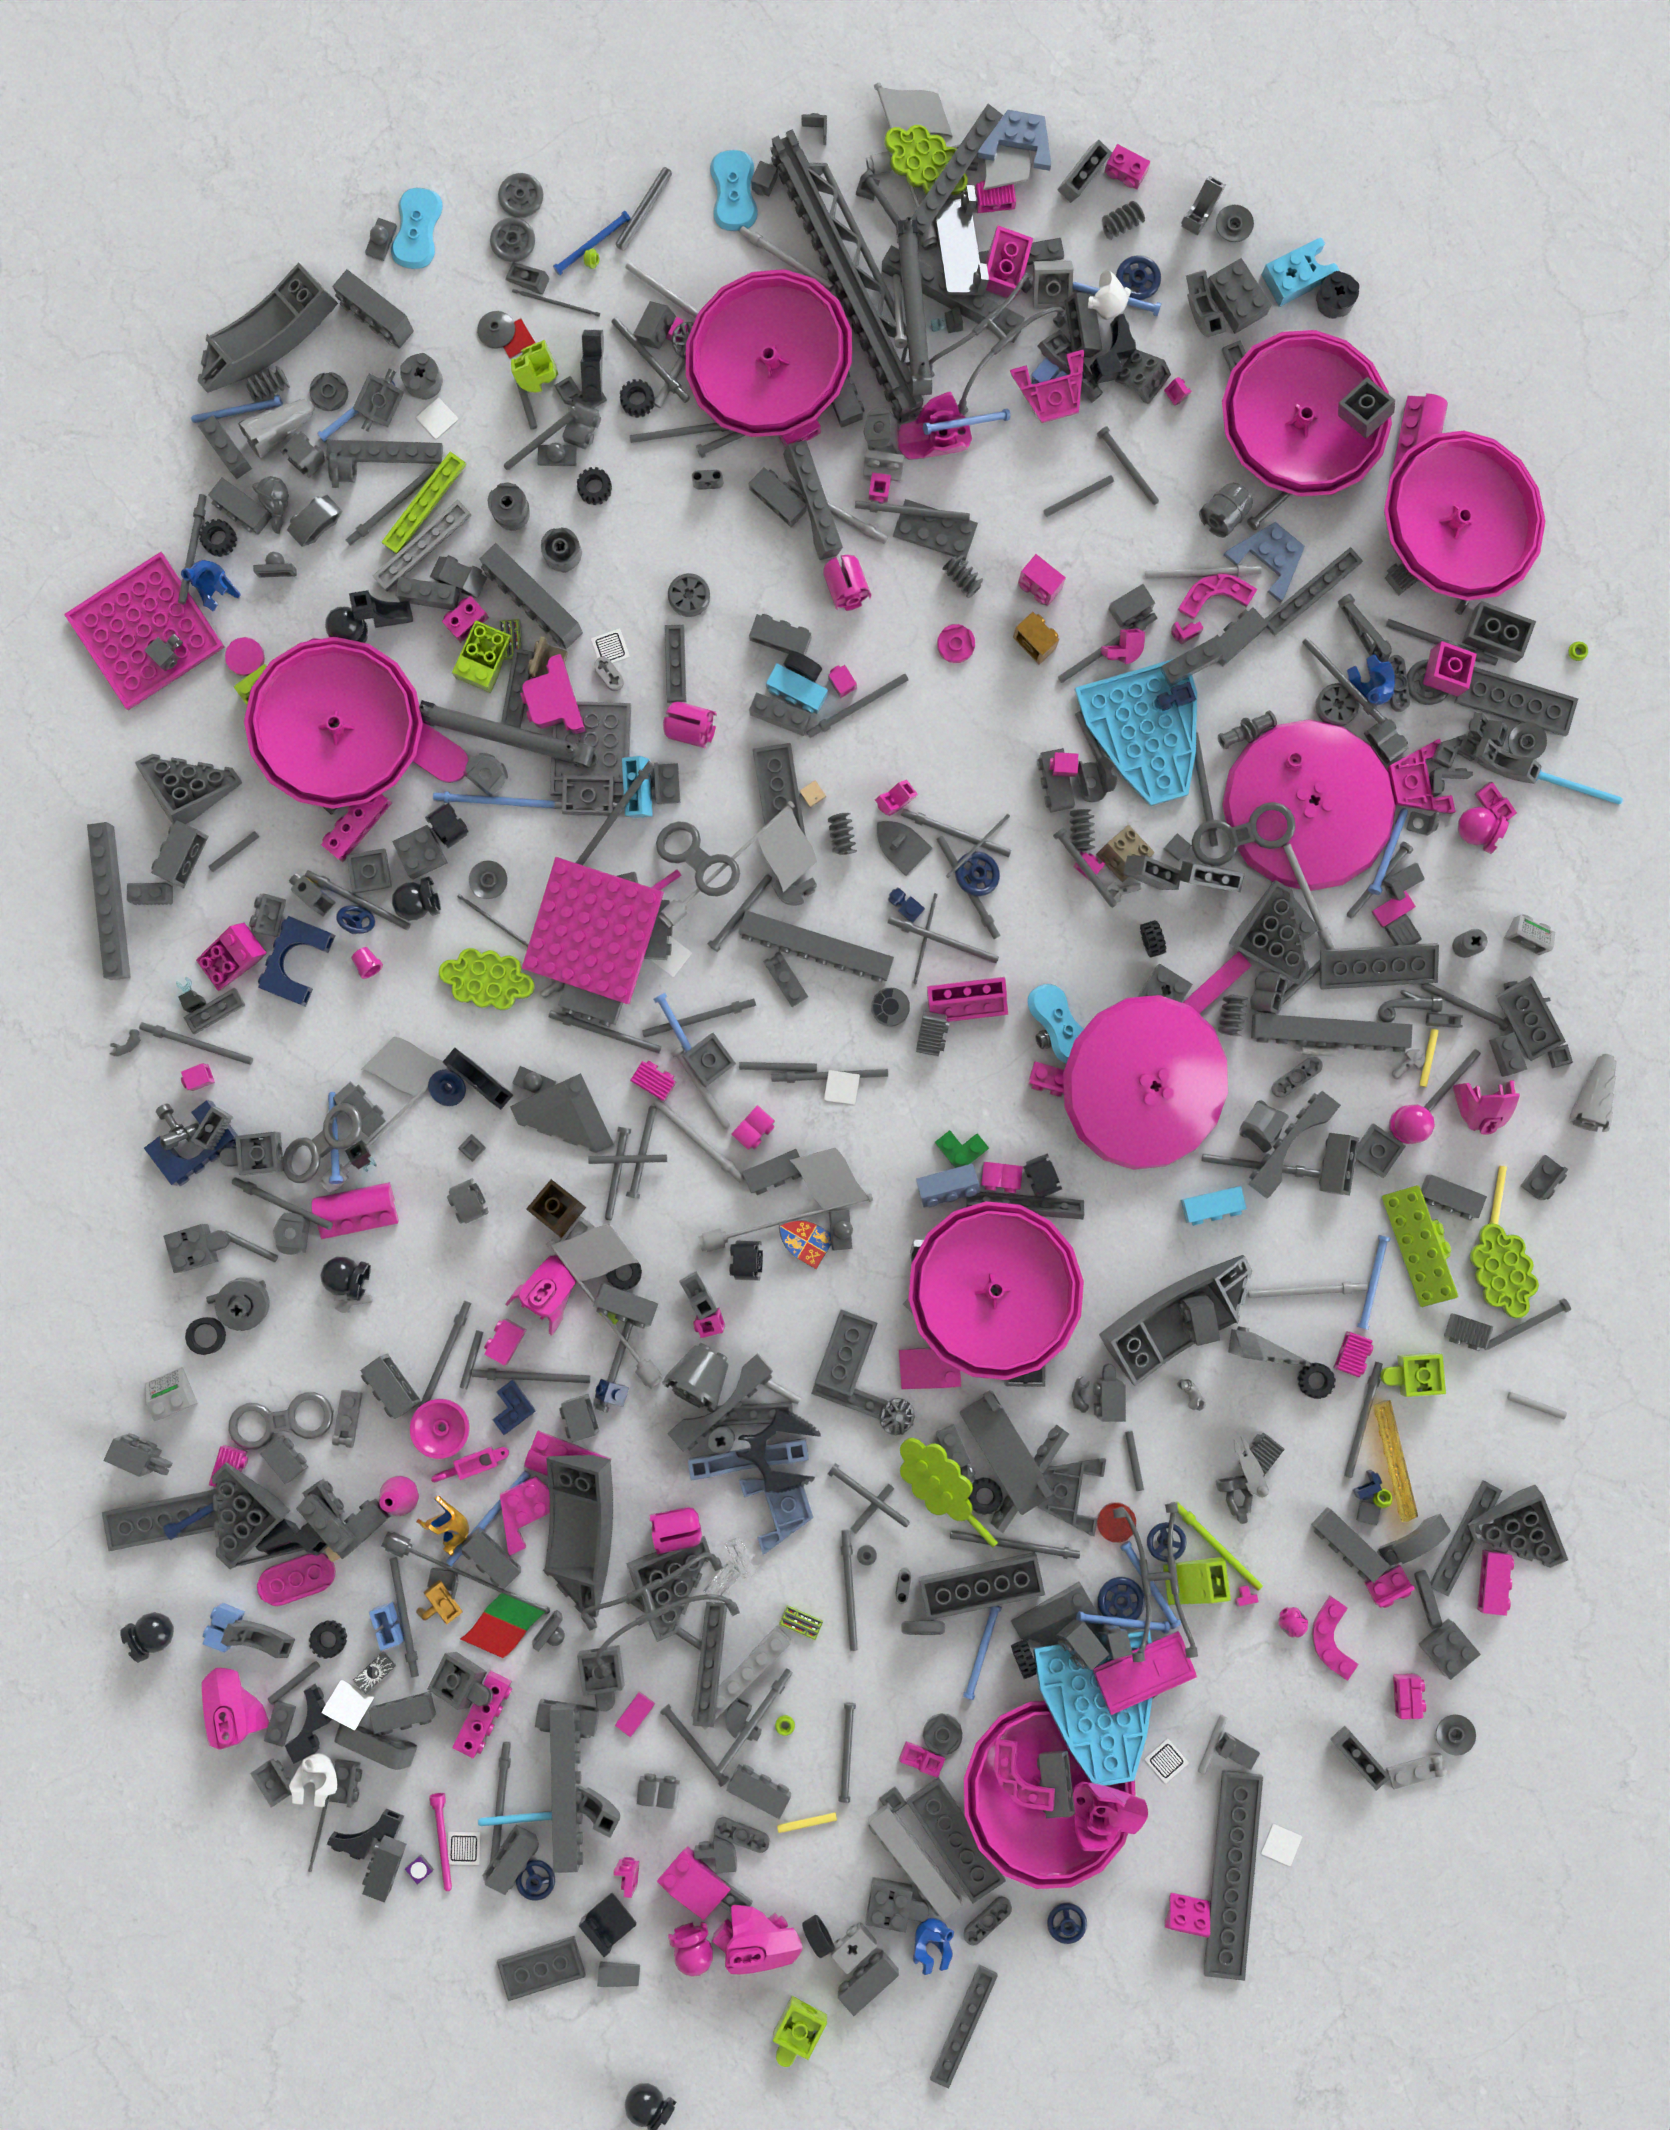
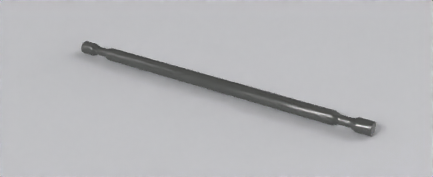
[512,289,600,317]
[946,814,1010,878]
[913,893,938,984]
[457,894,529,947]
[233,1547,305,1568]
[308,1795,330,1872]

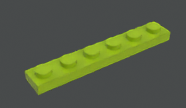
[381,451,467,554]

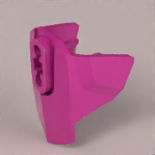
[899,392,972,460]
[1453,1080,1520,1135]
[505,1255,577,1336]
[201,1668,269,1750]
[1072,1782,1148,1851]
[725,1905,803,1975]

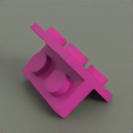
[1165,1893,1210,1938]

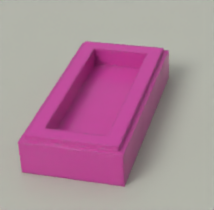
[1371,890,1416,927]
[615,1692,655,1737]

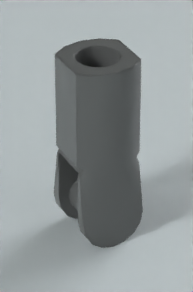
[1426,1013,1463,1028]

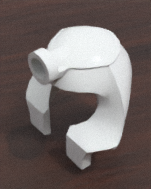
[1088,270,1131,320]
[289,1753,337,1807]

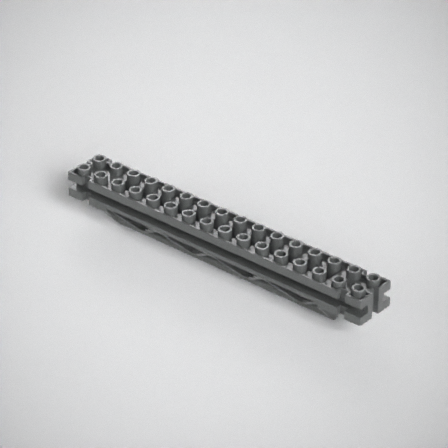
[770,129,924,424]

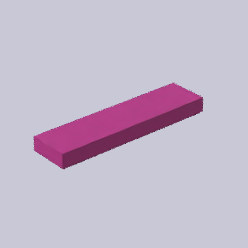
[1182,951,1252,1014]

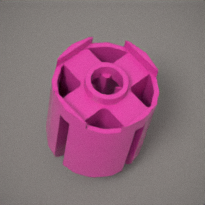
[823,555,872,611]
[663,701,717,749]
[649,1507,702,1554]

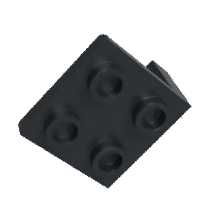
[578,1893,637,1957]

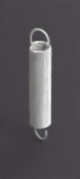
[1294,1046,1344,1057]

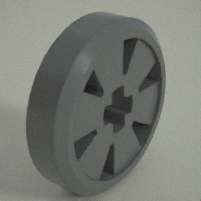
[668,573,710,617]
[1315,683,1360,726]
[901,1621,945,1635]

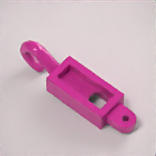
[431,1446,509,1483]

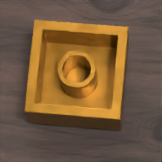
[1013,612,1060,665]

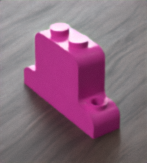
[520,654,586,734]

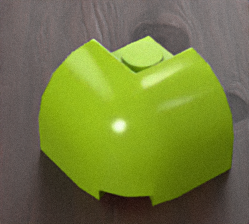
[511,340,559,393]

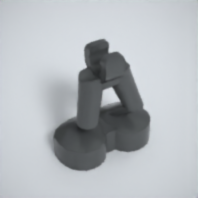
[1216,1475,1253,1524]

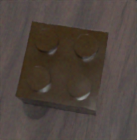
[526,1179,587,1238]

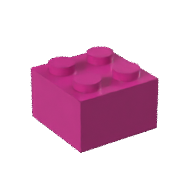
[1018,554,1066,606]
[1423,641,1477,697]

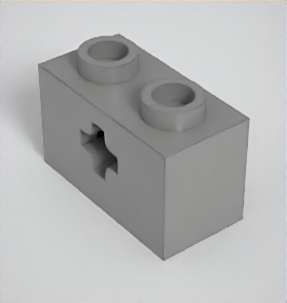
[831,1922,877,1974]

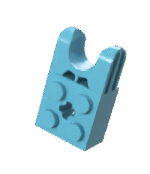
[1261,238,1340,307]

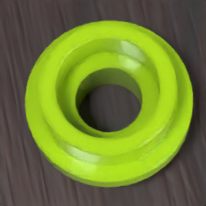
[584,249,600,269]
[1568,641,1588,661]
[1372,1488,1393,1508]
[775,1715,795,1736]

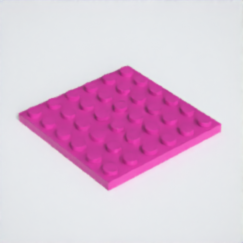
[64,552,225,710]
[522,857,664,1004]

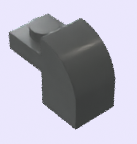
[1468,712,1508,747]
[771,877,817,906]
[679,1271,717,1320]
[725,1697,762,1741]
[694,1835,737,1874]

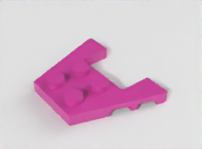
[1010,350,1084,423]
[1387,739,1456,814]
[500,1476,550,1556]

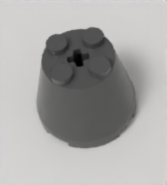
[662,1343,729,1412]

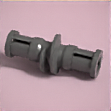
[1217,710,1277,749]

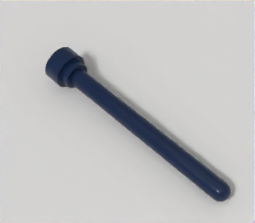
[163,1503,215,1540]

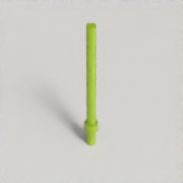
[1175,1501,1263,1591]

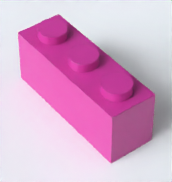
[1477,1550,1514,1616]

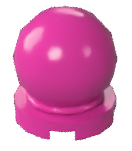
[1458,807,1509,854]
[1389,1104,1435,1144]
[668,1922,713,1977]

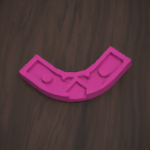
[1178,574,1257,620]
[1312,1596,1359,1681]
[994,1739,1055,1811]

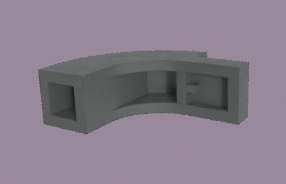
[1181,176,1226,235]
[1186,270,1226,337]
[1475,737,1542,784]
[1378,1513,1451,1566]
[220,1620,295,1658]
[578,1785,620,1838]

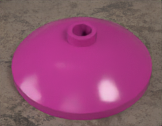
[410,1399,470,1459]

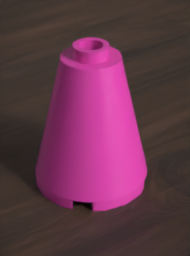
[379,1476,419,1516]

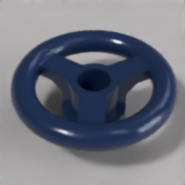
[336,905,375,934]
[1147,1522,1187,1562]
[516,1860,555,1901]
[1047,1903,1087,1944]

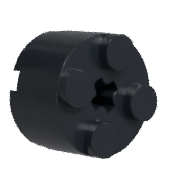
[1316,271,1360,319]
[425,802,469,849]
[1023,1153,1062,1198]
[729,1240,763,1281]

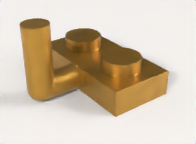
[416,1580,463,1625]

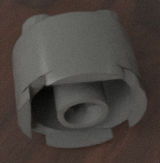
[400,353,443,400]
[280,432,325,478]
[541,527,582,573]
[447,1178,489,1224]

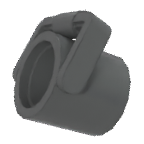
[328,452,357,488]

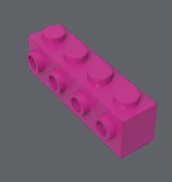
[321,794,392,862]
[452,1671,512,1758]

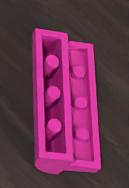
[1393,393,1448,471]
[927,977,1008,1022]
[312,1182,399,1239]
[524,1430,611,1476]

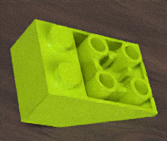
[452,620,511,693]
[1163,1557,1231,1605]

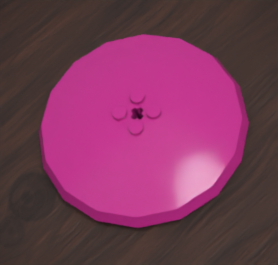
[686,269,852,437]
[1222,330,1392,497]
[1384,430,1546,601]
[244,637,423,809]
[1222,719,1396,891]
[1063,995,1228,1170]
[908,1201,1084,1380]
[964,1701,1136,1889]

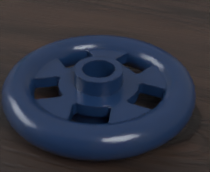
[1116,255,1161,300]
[955,851,1000,896]
[1098,1577,1145,1620]

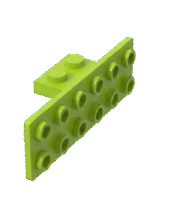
[1382,1185,1458,1307]

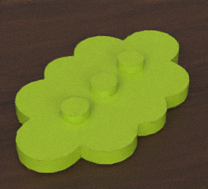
[884,124,968,195]
[439,948,535,1010]
[1470,1223,1539,1318]
[900,1438,973,1521]

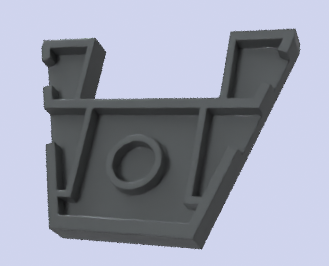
[1038,1458,1106,1536]

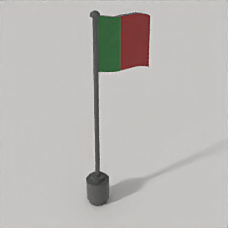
[381,1532,550,1658]

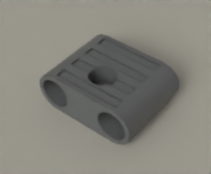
[692,470,724,490]
[1385,914,1422,945]
[896,1568,911,1604]

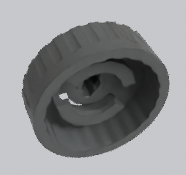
[215,1278,270,1331]

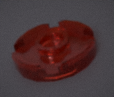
[1097,1502,1136,1543]

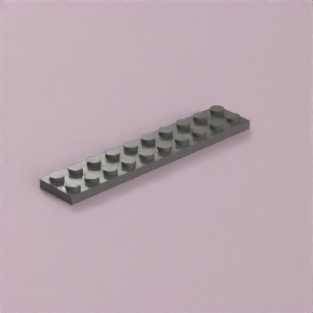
[1204,1770,1263,1981]

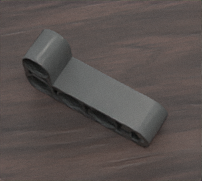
[334,1723,417,1770]

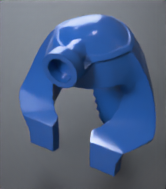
[181,560,241,611]
[1347,654,1395,705]
[913,1918,954,1975]

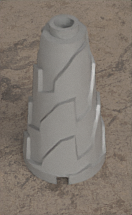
[238,399,315,458]
[1569,1054,1617,1132]

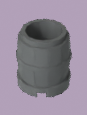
[487,482,530,531]
[1199,482,1253,538]

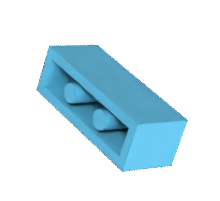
[766,663,828,714]
[622,756,653,819]
[1181,1186,1247,1226]

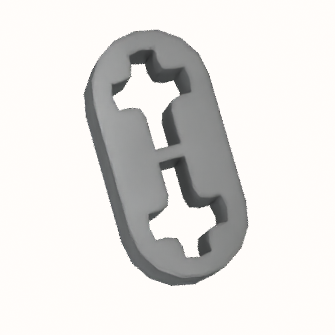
[594,657,624,691]

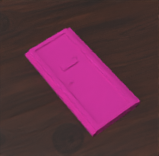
[1093,1631,1197,1715]

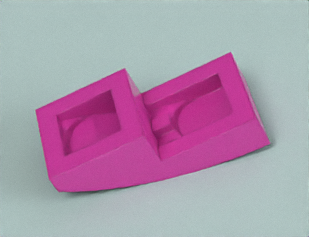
[1475,782,1517,819]
[898,1741,945,1778]

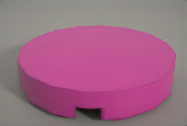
[937,624,975,663]
[225,637,265,676]

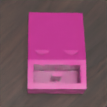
[196,922,267,991]

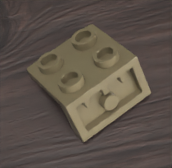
[528,636,568,679]
[1096,825,1154,882]

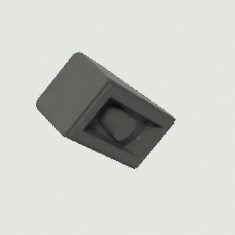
[506,262,550,294]
[597,1962,640,1987]

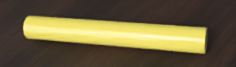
[1419,1029,1439,1087]
[1490,1166,1507,1224]
[777,1812,837,1833]

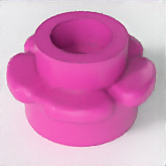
[1285,751,1305,770]

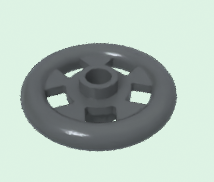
[498,173,543,217]
[490,217,535,262]
[1407,659,1449,705]

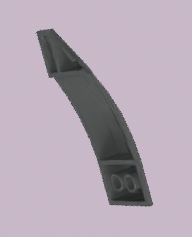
[197,262,338,393]
[1099,1255,1252,1386]
[543,1455,613,1617]

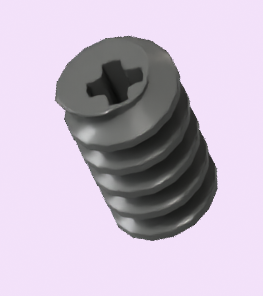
[1102,201,1145,240]
[246,366,290,402]
[942,555,983,598]
[1070,809,1095,851]
[828,813,857,855]
[1452,929,1488,958]
[1218,995,1248,1036]
[708,1426,735,1454]

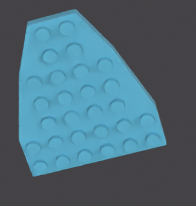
[1074,659,1197,806]
[1033,1630,1153,1786]

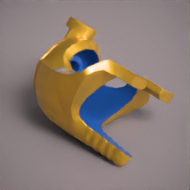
[416,1496,469,1556]

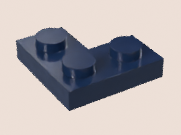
[492,1380,536,1435]

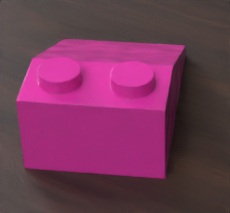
[985,225,1033,300]
[899,1347,961,1389]
[657,1846,731,1920]

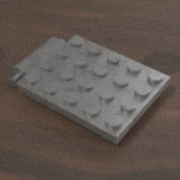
[550,702,631,816]

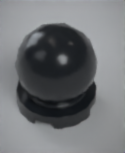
[325,606,368,643]
[392,876,441,921]
[320,1257,371,1301]
[120,1612,174,1663]
[624,2083,677,2130]

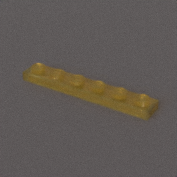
[1374,1400,1418,1522]

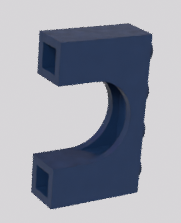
[258,916,336,1007]
[144,1100,238,1186]

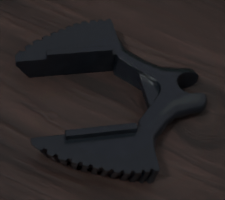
[736,1409,821,1493]

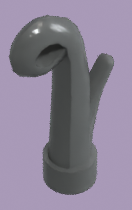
[1378,990,1442,1023]

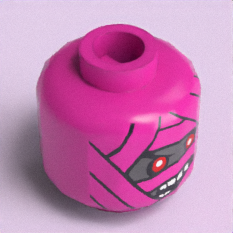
[1278,1607,1308,1638]

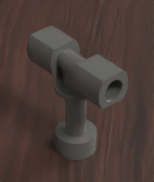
[156,1103,199,1151]

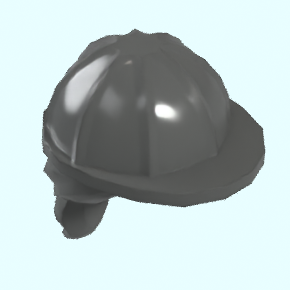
[252,476,289,534]

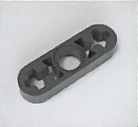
[1388,655,1410,712]
[1272,1057,1323,1097]
[1414,1570,1442,1629]
[714,1817,770,1853]
[964,1896,1012,1946]

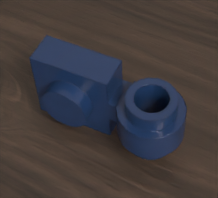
[1156,681,1196,711]
[888,887,925,924]

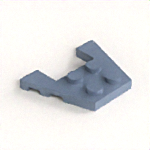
[978,110,1051,171]
[1224,522,1305,603]
[739,1479,813,1554]

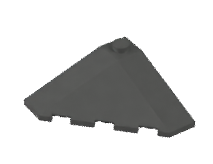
[135,754,242,824]
[1229,880,1309,985]
[510,1073,614,1153]
[1228,1326,1311,1366]
[212,1462,290,1570]
[1467,1485,1568,1568]
[626,1536,710,1642]
[1011,1582,1105,1646]

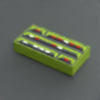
[500,619,522,660]
[779,1605,823,1640]

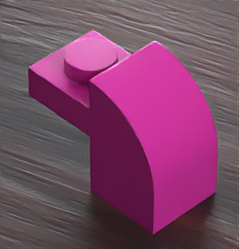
[1101,629,1145,664]
[875,779,918,816]

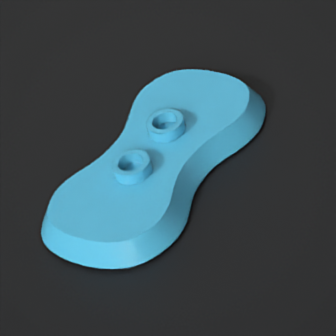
[710,150,758,231]
[391,188,443,269]
[1028,984,1084,1064]

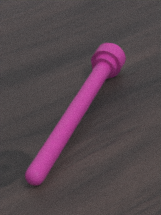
[429,1793,452,1891]

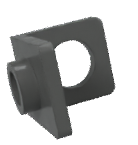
[801,113,827,145]
[1407,812,1439,836]
[427,1568,459,1599]

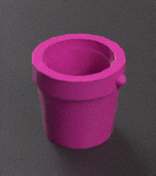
[351,947,383,979]

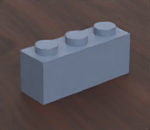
[916,1164,980,1208]

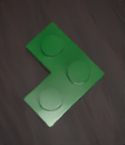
[934,1130,989,1168]

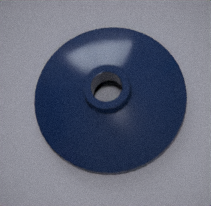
[428,1069,466,1106]

